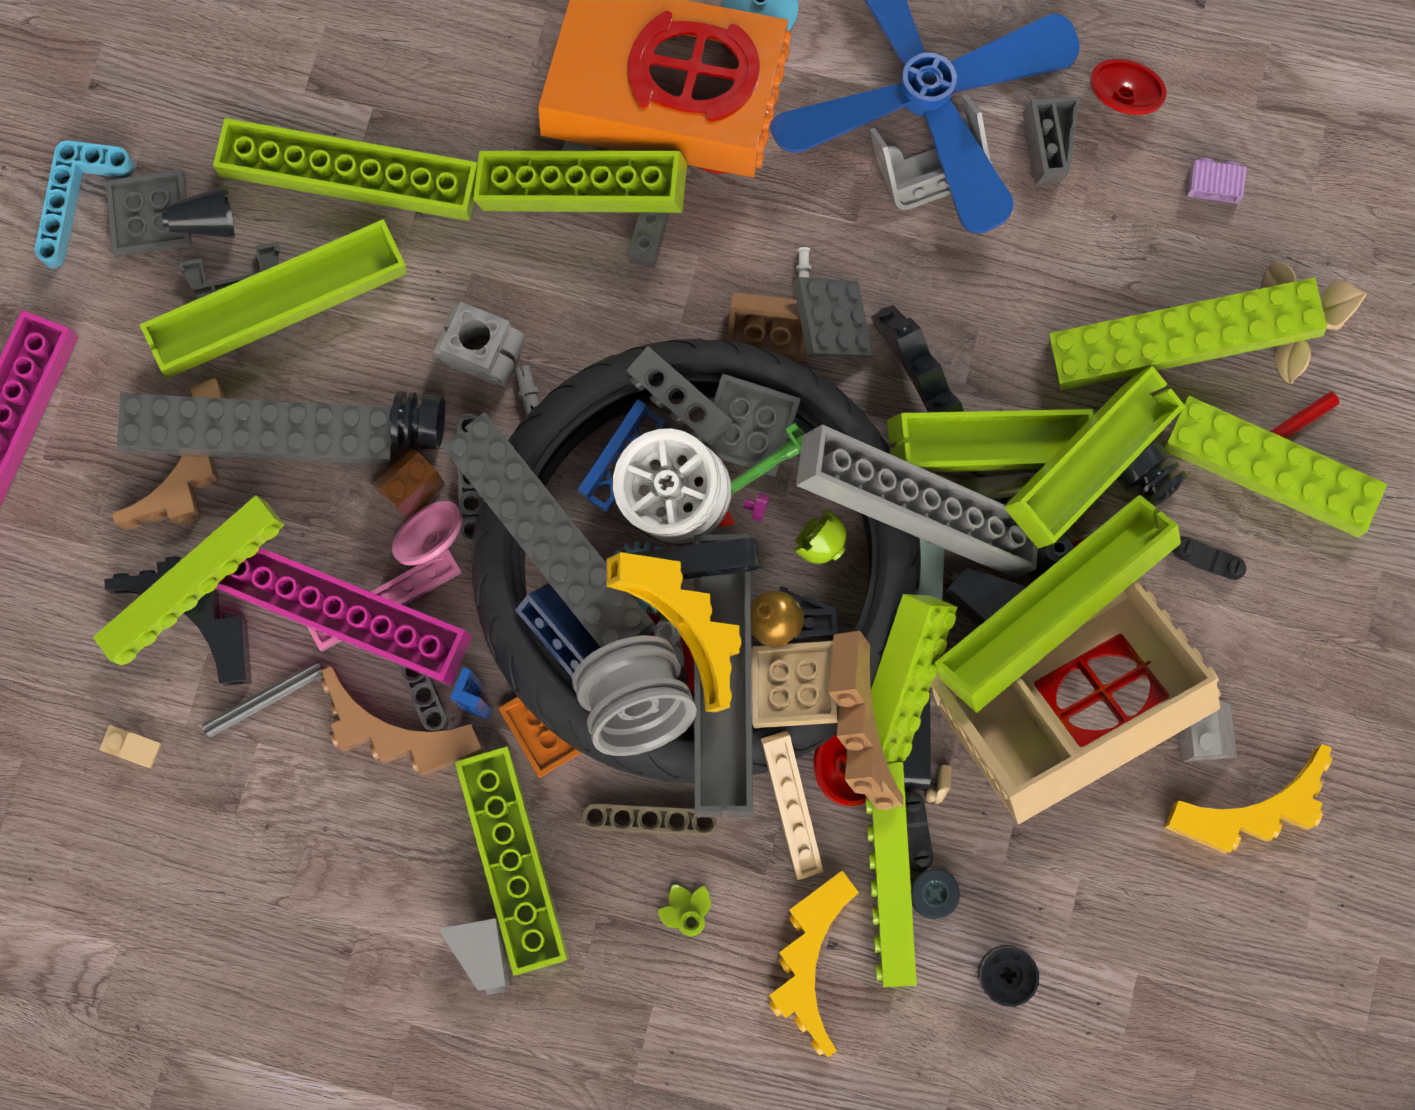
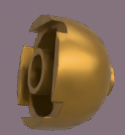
[751,590,804,648]

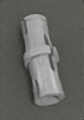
[514,365,539,416]

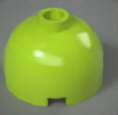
[792,508,846,564]

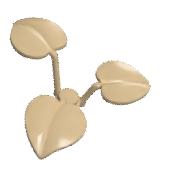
[1262,262,1367,384]

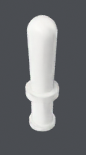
[796,247,812,278]

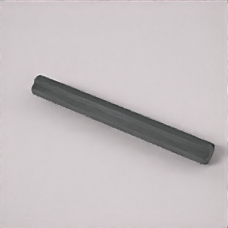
[202,661,324,737]

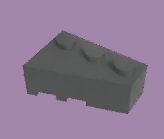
[1023,96,1081,185]

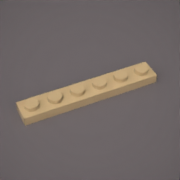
[760,730,824,880]

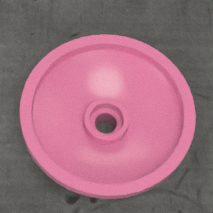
[392,501,462,565]

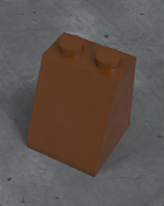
[370,447,445,520]

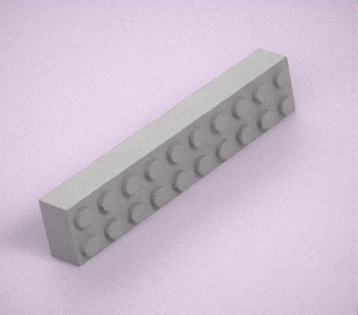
[796,425,1038,578]

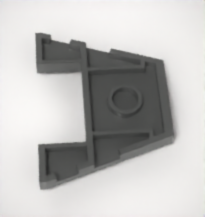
[178,242,280,299]

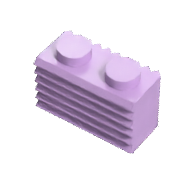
[1187,158,1247,204]

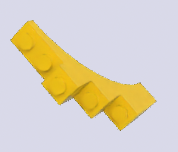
[606,552,741,713]
[1164,744,1332,854]
[768,870,859,1057]

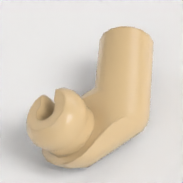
[926,765,952,805]

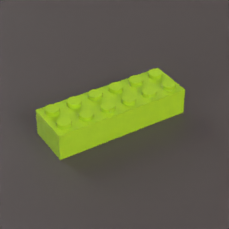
[871,594,957,762]

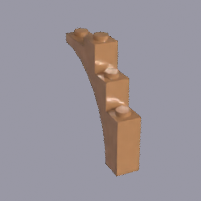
[112,378,225,530]
[829,631,903,810]
[320,666,484,776]

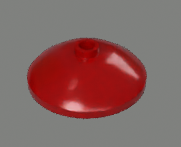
[1090,59,1167,115]
[813,734,867,806]

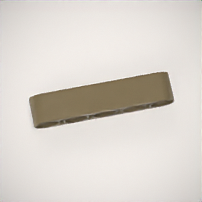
[583,804,717,836]

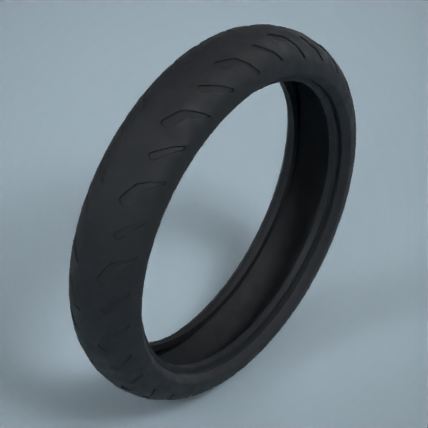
[472,339,921,783]

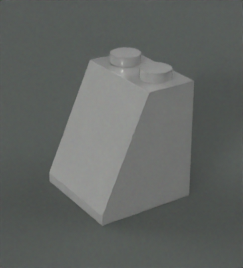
[1179,700,1237,763]
[440,919,512,995]

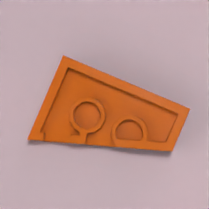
[498,697,582,778]

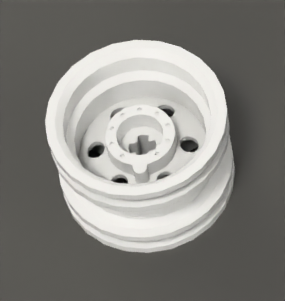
[613,429,731,544]

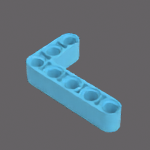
[35,140,135,268]

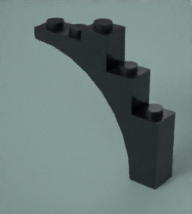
[871,305,964,413]
[104,556,252,686]

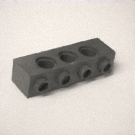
[628,212,670,269]
[626,346,733,445]

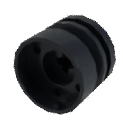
[390,391,446,450]
[1117,441,1189,506]
[978,944,1040,1007]

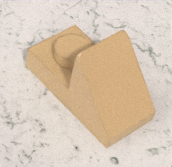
[99,725,161,769]

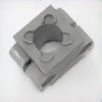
[432,302,527,388]

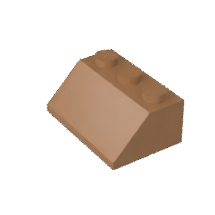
[727,292,806,362]

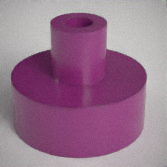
[743,493,769,522]

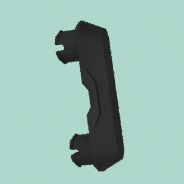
[1172,536,1246,580]
[905,792,934,871]

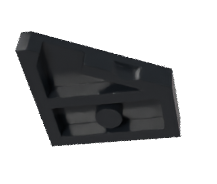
[780,586,838,640]

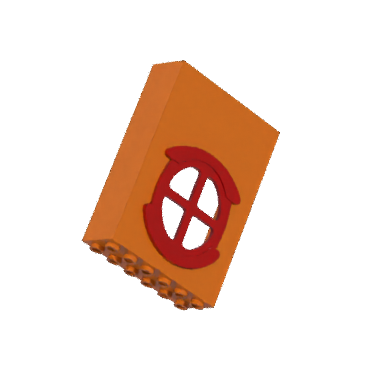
[538,0,792,178]

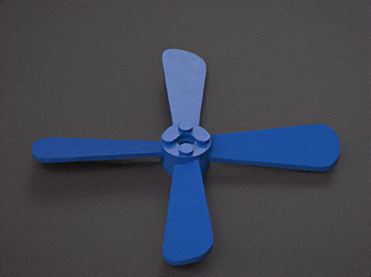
[771,0,1080,234]

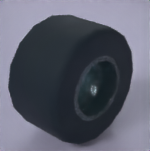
[911,869,960,919]

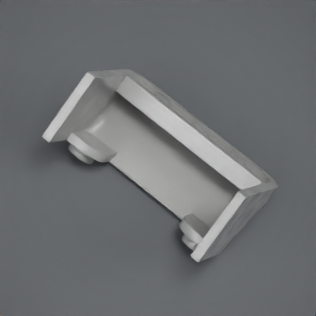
[870,94,991,210]

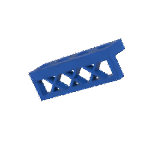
[578,399,666,512]
[450,667,493,721]

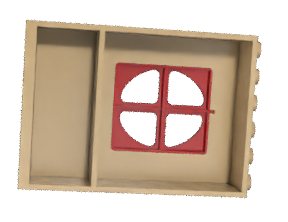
[930,578,1221,825]

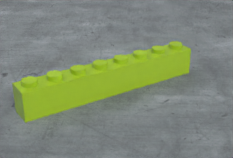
[93,495,284,666]
[865,762,917,987]

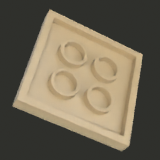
[752,641,838,728]

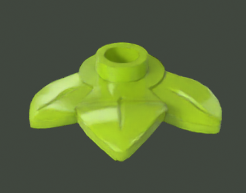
[658,885,711,936]

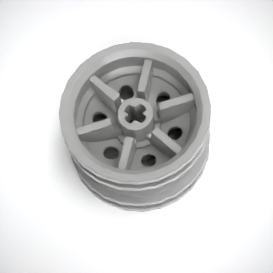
[572,635,697,756]

